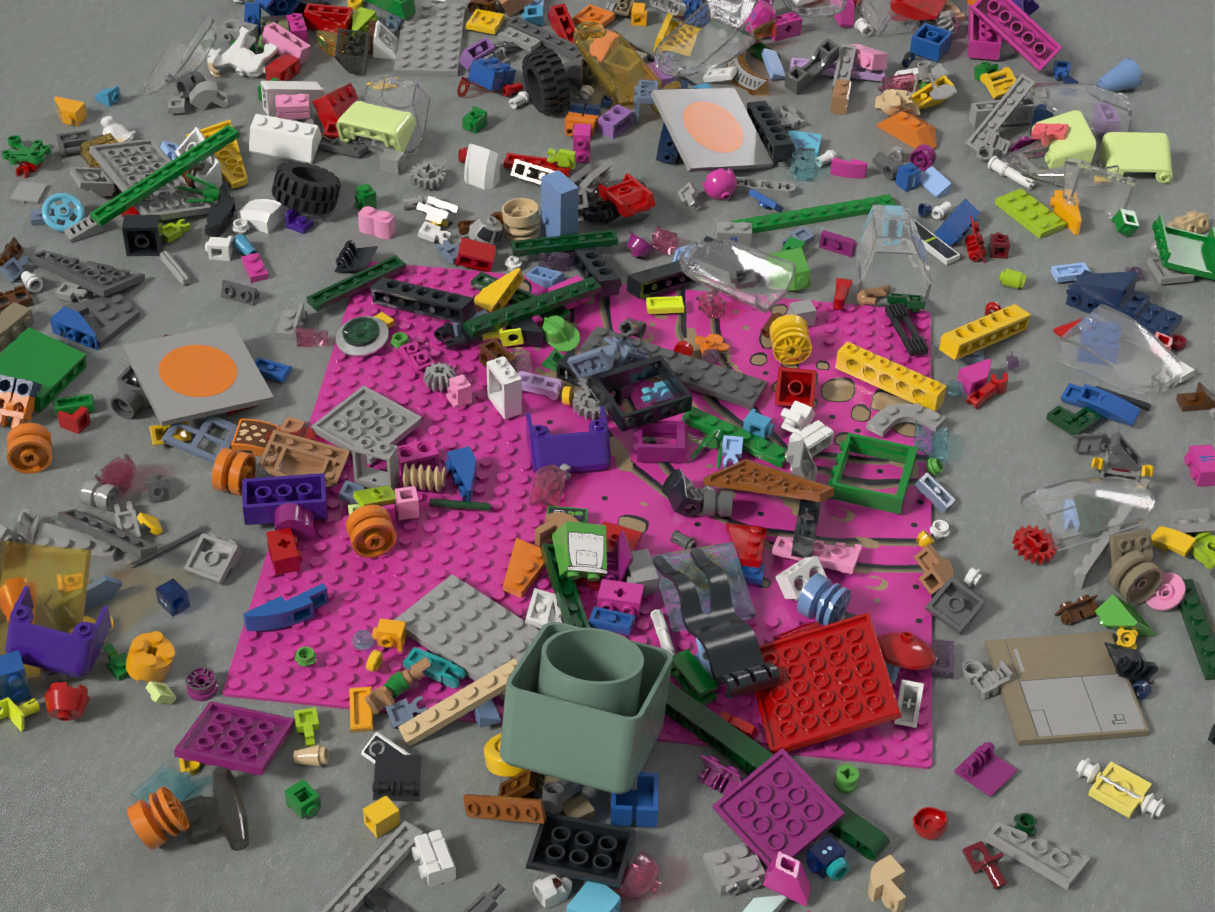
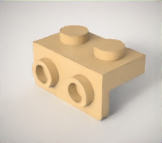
[1168,210,1210,234]

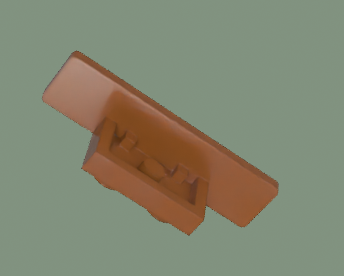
[463,794,546,824]

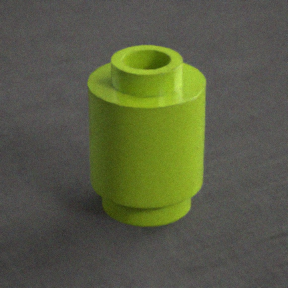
[999,268,1026,289]

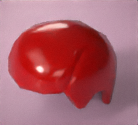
[913,807,948,840]

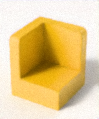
[363,796,400,838]

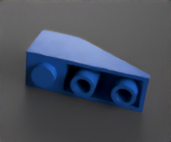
[50,306,99,350]
[445,446,477,502]

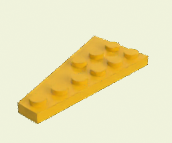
[186,119,248,189]

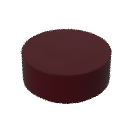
[1169,334,1187,351]

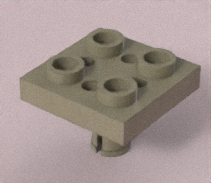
[1109,528,1154,567]

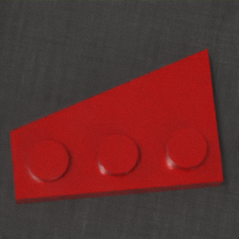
[725,523,767,568]

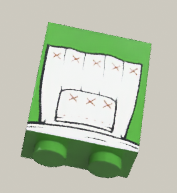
[552,521,607,581]

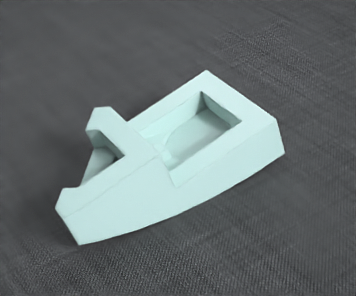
[743,895,787,912]

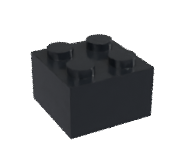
[122,215,165,256]

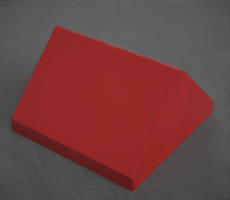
[775,367,817,408]

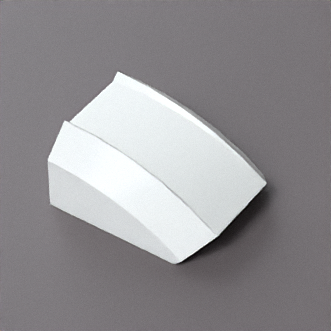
[464,144,500,190]
[237,199,287,234]

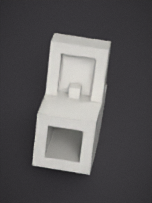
[781,401,816,433]

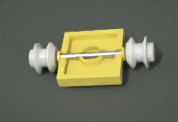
[1076,758,1165,819]

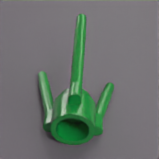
[177,174,219,203]
[691,428,724,469]

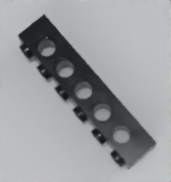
[747,101,795,161]
[370,277,476,324]

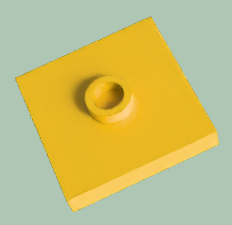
[466,9,505,35]

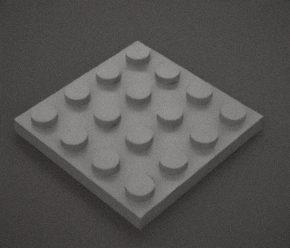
[311,385,422,465]

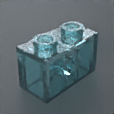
[791,147,815,182]

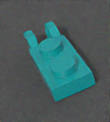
[403,647,467,689]

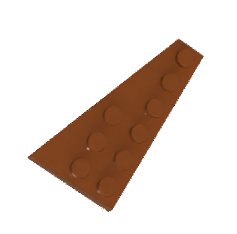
[703,459,834,502]

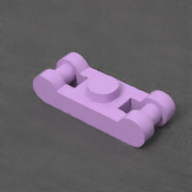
[518,371,564,400]

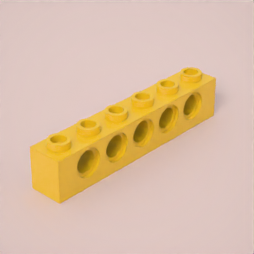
[939,304,1031,360]
[835,342,947,412]

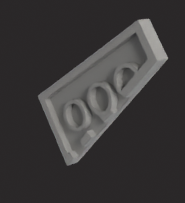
[31,522,119,562]
[985,822,1091,890]

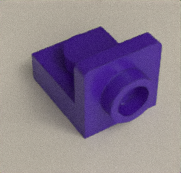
[285,209,314,234]

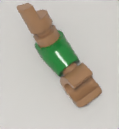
[365,657,431,715]

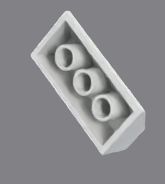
[249,114,322,164]
[175,127,222,190]

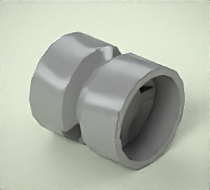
[81,479,120,511]

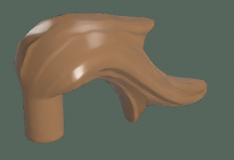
[857,285,891,306]

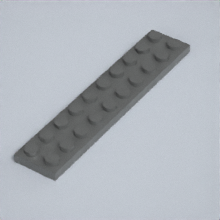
[581,326,767,409]

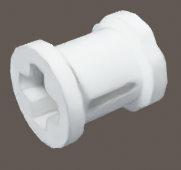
[854,18,874,38]

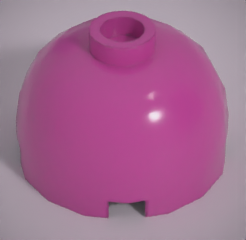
[702,168,737,200]

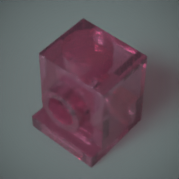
[651,226,679,254]
[698,290,726,319]

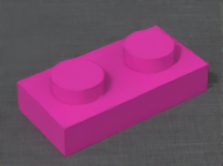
[241,253,269,283]

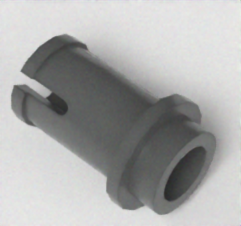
[670,530,697,552]

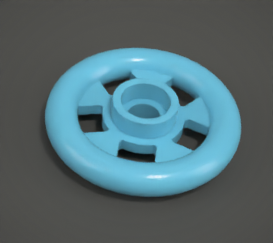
[42,193,85,232]

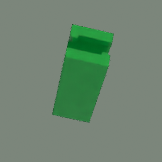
[671,649,718,705]

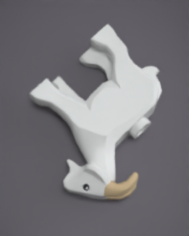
[207,26,279,78]

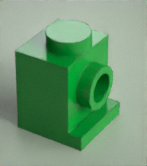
[974,62,999,81]
[462,106,487,134]
[354,184,377,212]
[1111,208,1139,237]
[284,779,321,819]

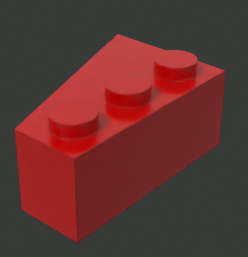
[304,3,353,40]
[312,83,358,129]

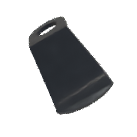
[662,469,701,517]

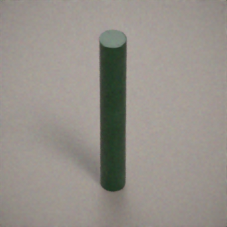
[430,498,491,511]

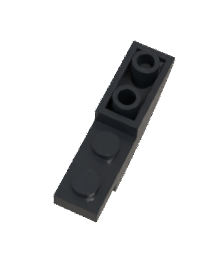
[205,186,236,238]

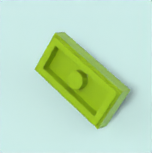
[353,485,396,507]

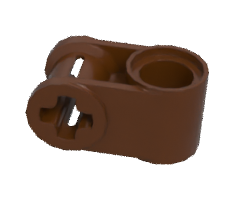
[467,0,498,13]

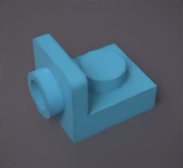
[95,86,121,107]

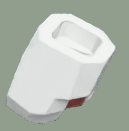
[533,874,573,908]

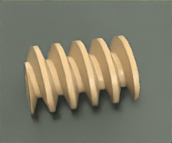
[403,463,446,492]

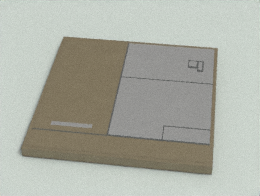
[985,631,1149,746]

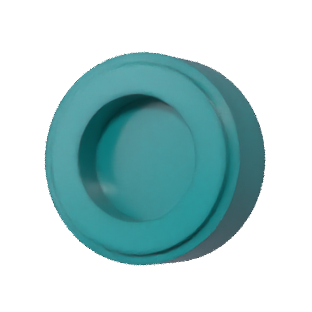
[826,857,850,881]

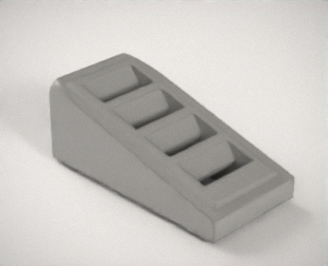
[64,215,104,242]

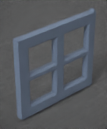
[161,415,238,464]

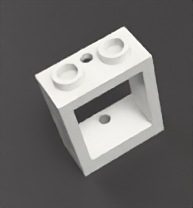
[487,356,522,419]

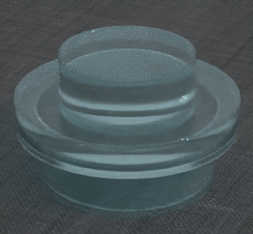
[945,379,963,397]
[352,630,374,650]

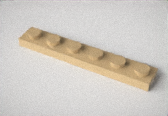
[398,658,518,747]

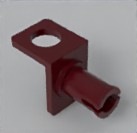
[962,841,1008,890]

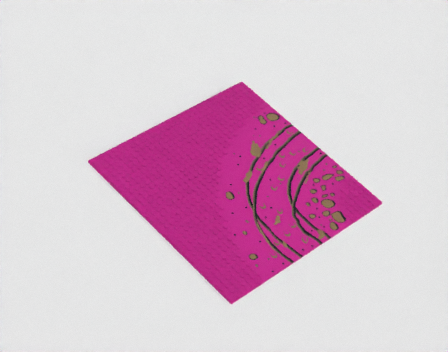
[223,261,932,769]

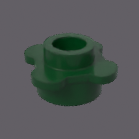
[1014,813,1037,836]

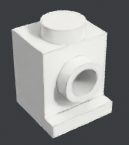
[205,236,234,261]

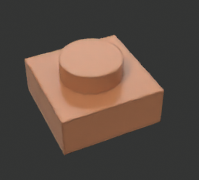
[279,417,306,437]

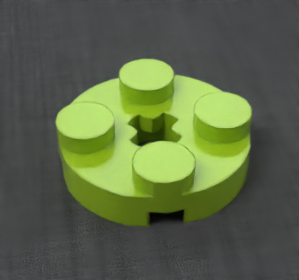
[1190,532,1215,569]

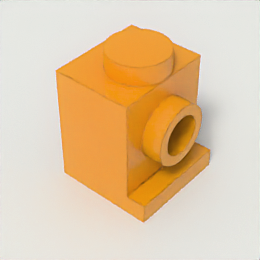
[631,3,648,26]
[372,619,406,652]

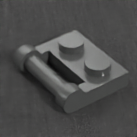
[56,129,93,157]

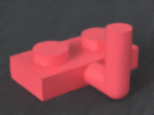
[1031,123,1069,147]

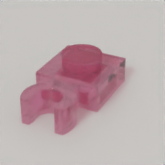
[296,328,329,347]

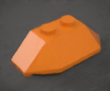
[877,111,937,150]

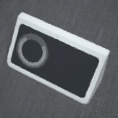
[361,732,411,764]

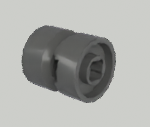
[176,71,206,99]
[702,490,732,517]

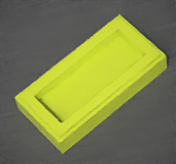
[646,296,684,314]

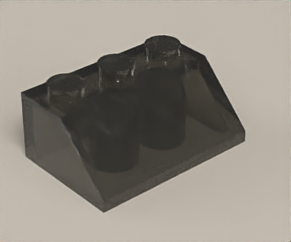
[335,28,370,76]

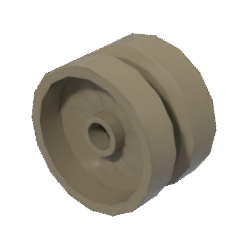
[1108,551,1163,605]

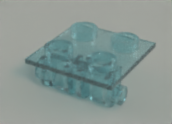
[914,420,949,467]
[131,764,198,804]

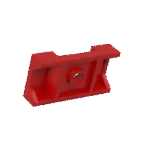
[597,173,656,217]

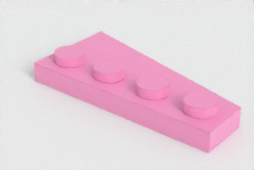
[772,536,862,574]

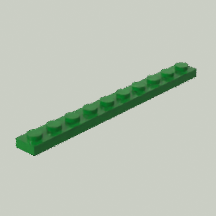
[90,125,240,227]
[731,194,897,234]

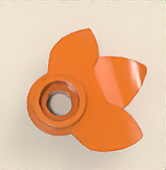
[695,334,730,356]

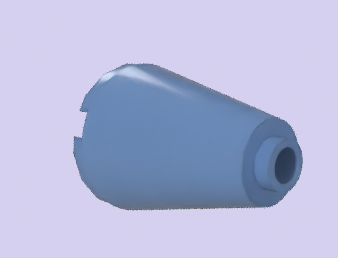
[1096,57,1143,94]

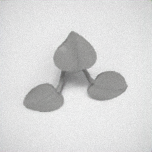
[908,61,957,100]

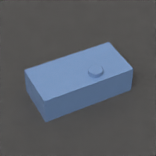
[540,170,579,237]

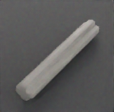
[126,522,201,567]

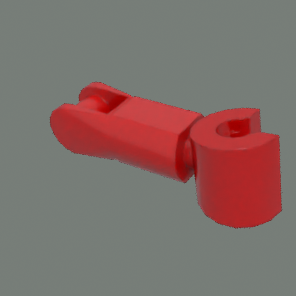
[833,277,853,310]
[966,372,1009,409]

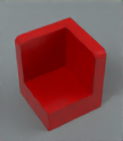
[57,406,91,434]

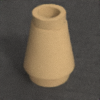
[293,744,329,767]

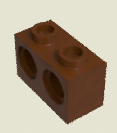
[479,338,517,372]

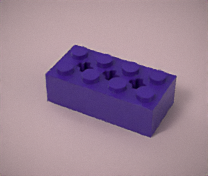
[242,473,328,525]

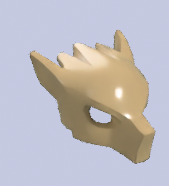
[875,89,920,116]

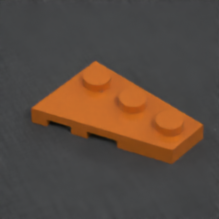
[503,538,546,598]

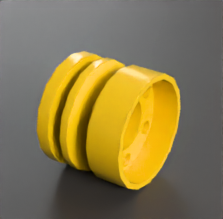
[769,315,812,365]

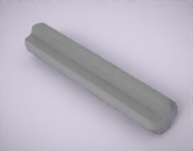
[160,251,190,286]

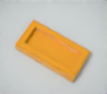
[349,687,374,732]

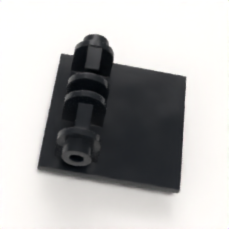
[335,240,378,272]
[1104,642,1158,684]
[372,754,422,802]

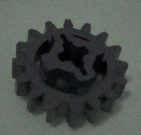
[582,199,618,223]

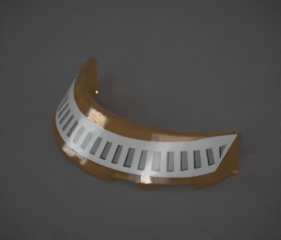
[726,19,777,95]

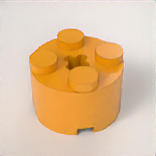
[126,631,175,684]

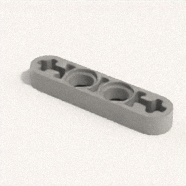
[650,0,686,17]
[735,177,796,198]

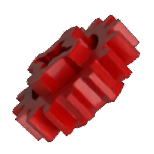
[1012,525,1058,565]

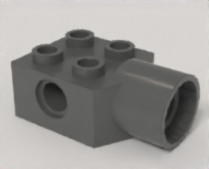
[110,365,152,419]

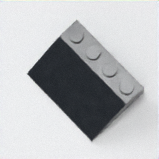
[526,812,636,888]

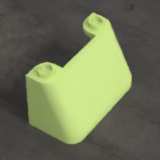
[336,101,416,152]
[1032,110,1096,172]
[1098,132,1173,184]

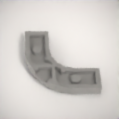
[866,403,946,437]

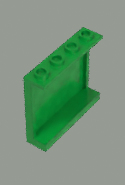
[1152,214,1215,280]
[0,327,87,412]

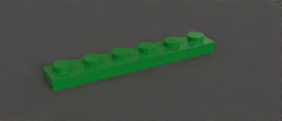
[681,406,787,468]

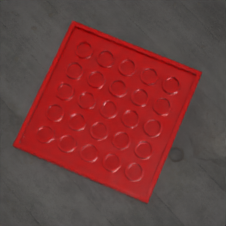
[751,612,902,755]

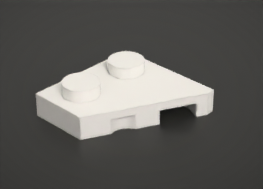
[524,588,562,629]

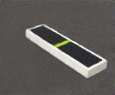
[902,219,960,265]

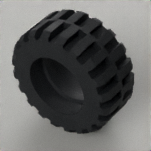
[522,48,571,114]
[271,161,341,215]

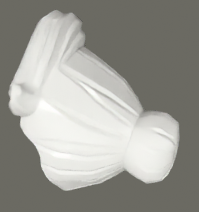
[101,116,136,144]

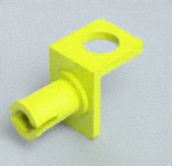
[482,327,524,347]
[0,697,40,731]

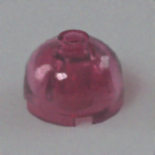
[95,454,137,492]
[617,849,661,900]

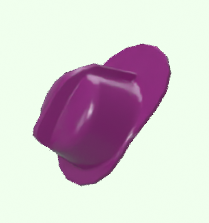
[627,231,655,258]

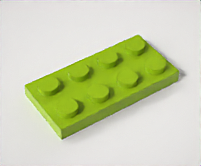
[995,188,1067,239]

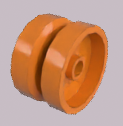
[7,423,53,474]
[212,448,256,496]
[346,505,397,558]

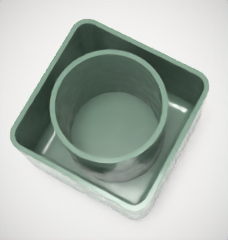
[500,622,673,794]

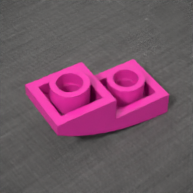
[830,157,868,179]
[399,340,435,371]

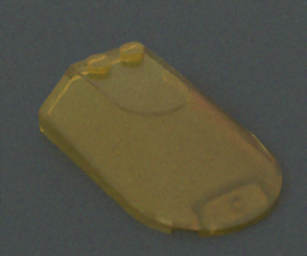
[573,22,662,106]
[0,540,92,677]

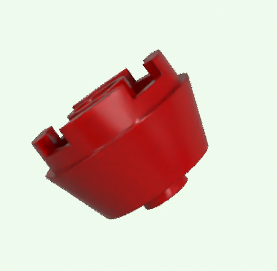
[44,682,90,721]

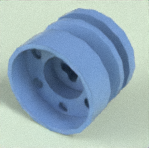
[797,573,851,626]

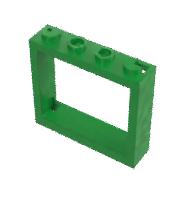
[828,432,918,514]

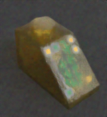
[317,30,348,58]

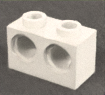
[775,556,827,601]

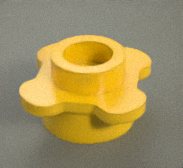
[1115,628,1138,649]

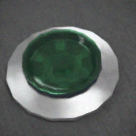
[335,316,389,357]

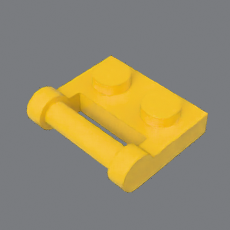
[980,67,1017,99]

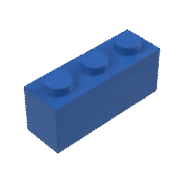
[934,198,980,246]

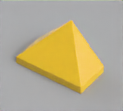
[149,421,192,446]

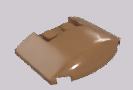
[259,430,350,487]

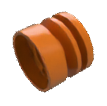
[127,786,189,850]

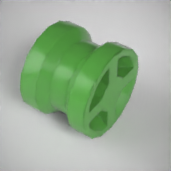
[835,764,859,794]

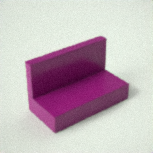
[819,230,859,258]

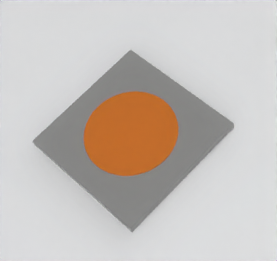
[651,88,773,172]
[123,323,274,426]

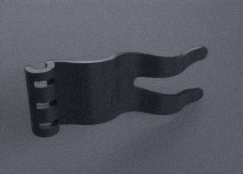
[653,548,780,699]

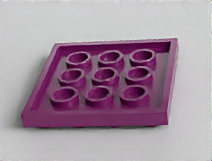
[174,701,295,776]
[712,748,845,868]

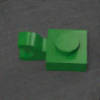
[102,643,129,681]

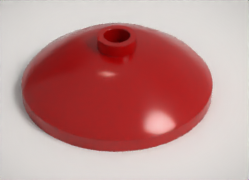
[877,632,936,670]

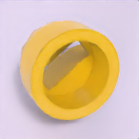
[916,530,935,548]

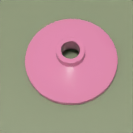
[1146,573,1186,611]

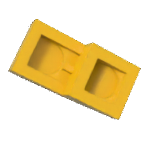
[1151,526,1196,557]

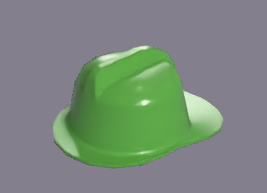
[542,316,580,352]

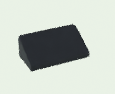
[364,888,412,912]

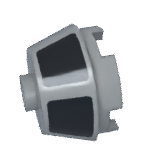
[468,214,503,245]

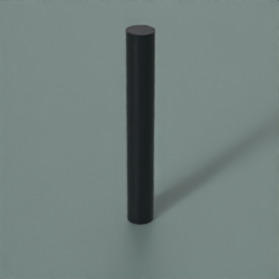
[1096,386,1151,411]

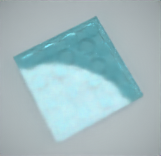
[652,542,756,632]

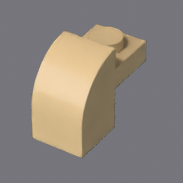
[868,855,906,912]

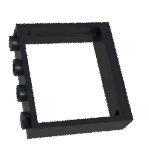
[591,355,693,432]

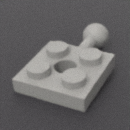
[1147,241,1195,285]

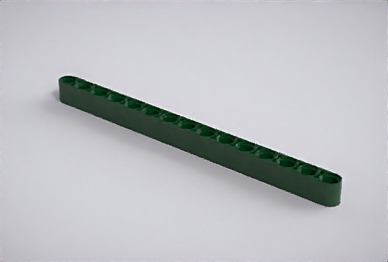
[665,681,890,861]

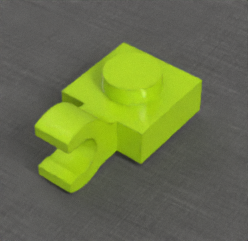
[294,707,320,747]

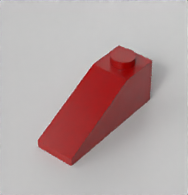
[547,3,582,45]

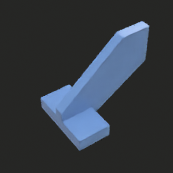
[39,576,123,632]

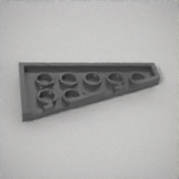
[29,250,145,297]

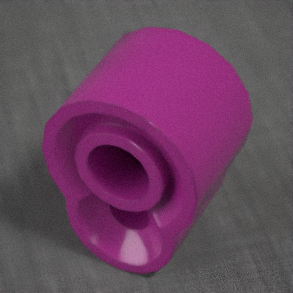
[274,503,315,541]

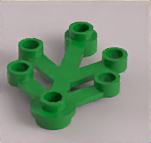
[1,135,51,165]

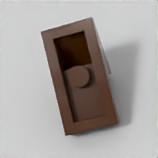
[1176,382,1215,412]
[498,770,538,799]

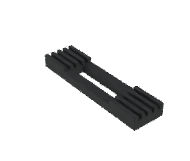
[885,302,929,357]

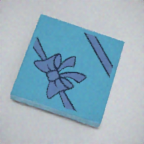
[788,130,822,158]

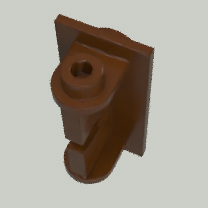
[0,236,24,267]
[1054,594,1100,625]

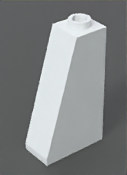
[261,81,325,117]

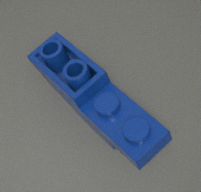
[1061,383,1141,426]
[243,583,329,631]

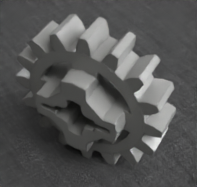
[410,161,447,189]
[573,387,613,421]

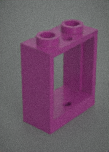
[633,421,685,462]

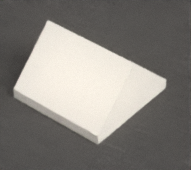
[373,20,399,60]

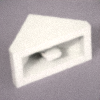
[894,679,924,728]

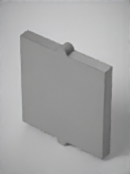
[10,181,48,204]

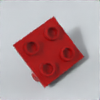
[965,216,987,263]

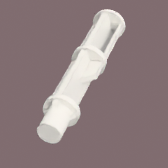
[650,609,676,656]

